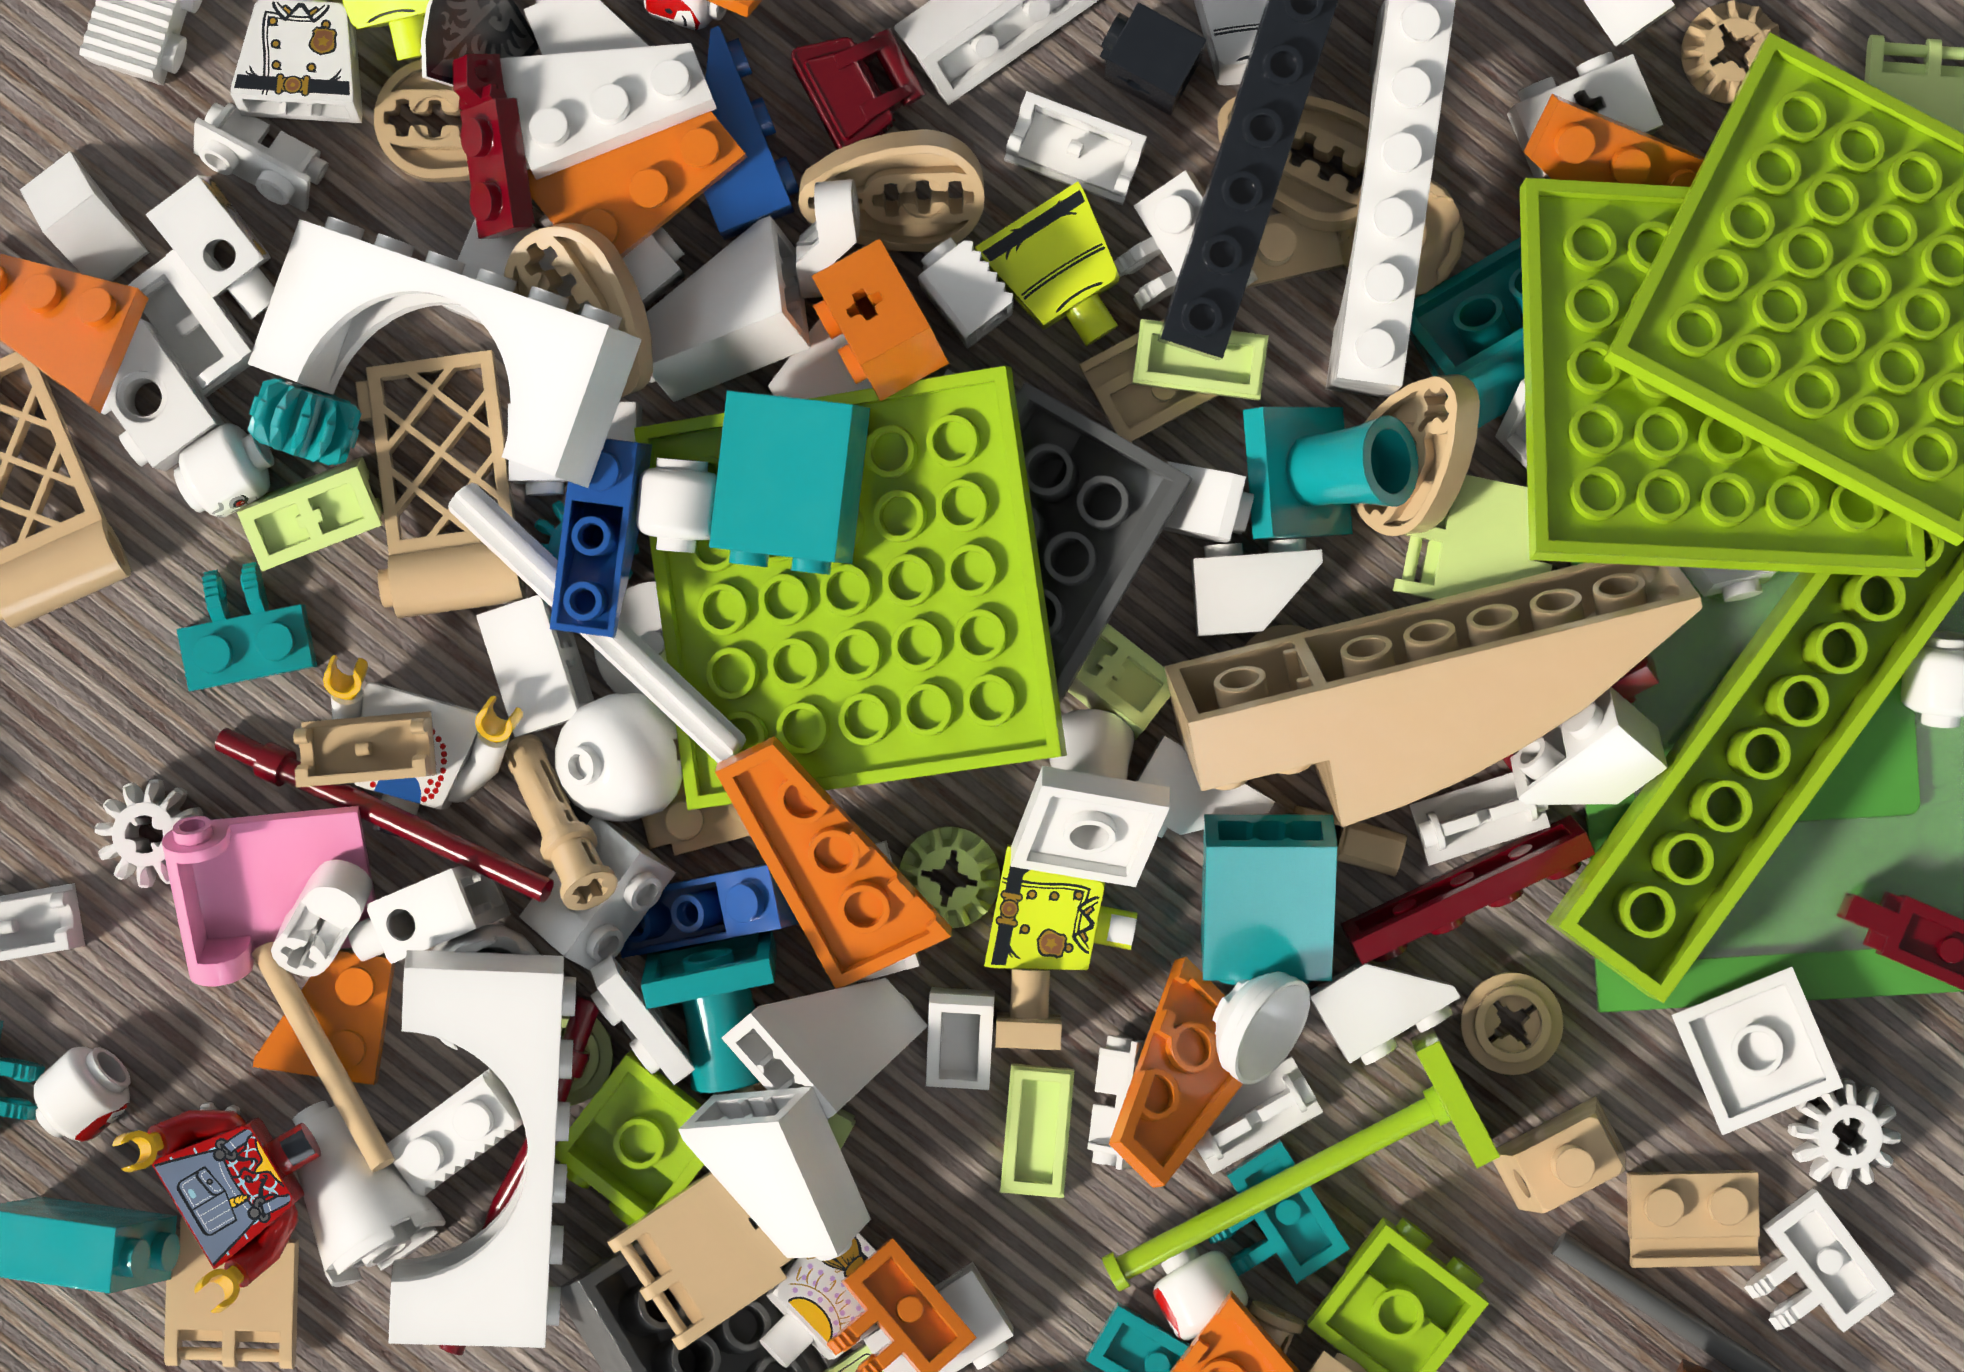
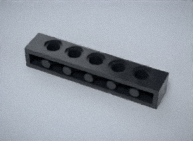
[1157,0,1338,361]

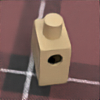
[1493,1096,1626,1213]

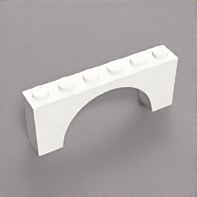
[1325,0,1456,398]
[248,216,642,488]
[388,950,576,1348]

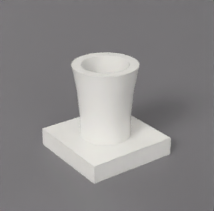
[1011,709,1170,887]

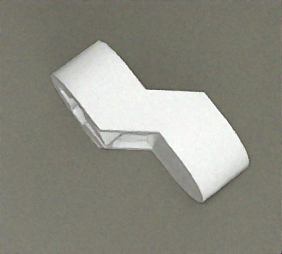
[796,179,860,299]
[271,860,373,977]

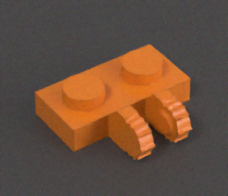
[827,1238,977,1372]

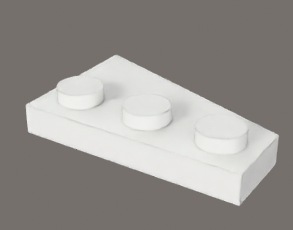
[500,43,717,180]

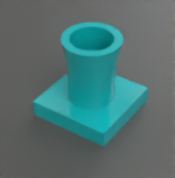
[1243,407,1419,539]
[641,930,777,1093]

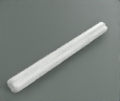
[448,483,746,763]

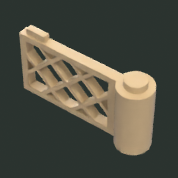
[355,350,526,618]
[0,352,131,629]

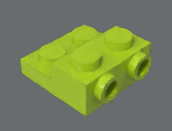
[555,1050,704,1226]
[1307,1216,1489,1372]

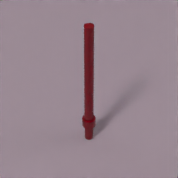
[215,728,554,903]

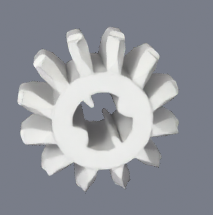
[95,779,203,888]
[1788,1078,1901,1189]

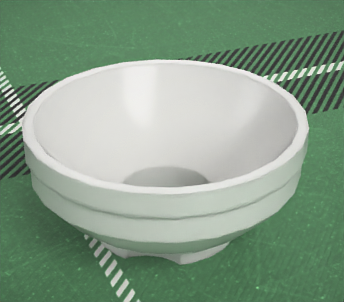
[1213,971,1310,1084]

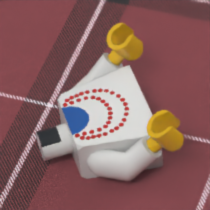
[323,655,523,838]

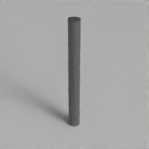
[1551,1232,1781,1372]

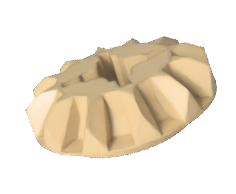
[1681,0,1781,104]
[1460,972,1563,1075]

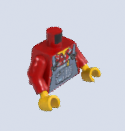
[112,1110,321,1313]

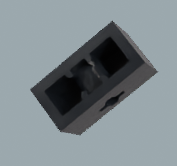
[1100,2,1207,116]

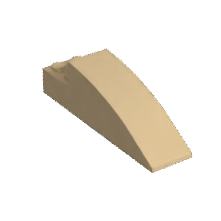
[1164,563,1702,827]

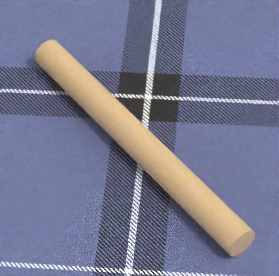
[251,942,395,1172]

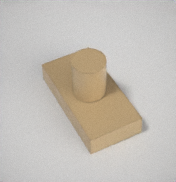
[1245,213,1344,289]
[995,969,1062,1050]

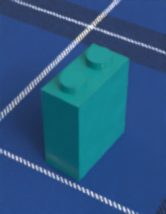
[709,390,870,575]
[1201,814,1338,985]
[0,1196,180,1294]

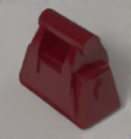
[791,28,926,150]

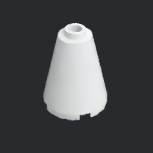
[292,1101,446,1287]

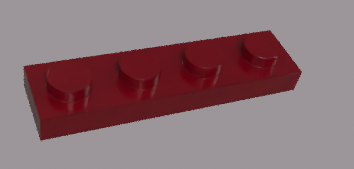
[1341,815,1595,965]

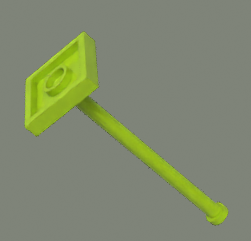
[1102,1027,1500,1292]

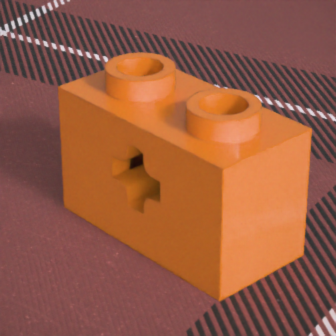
[812,239,949,401]

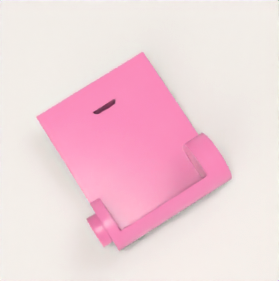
[162,806,376,987]

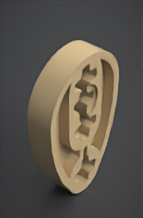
[374,59,527,183]
[1217,96,1370,232]
[798,129,985,252]
[504,223,653,398]
[1354,374,1480,536]

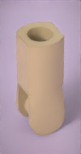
[1294,805,1407,877]

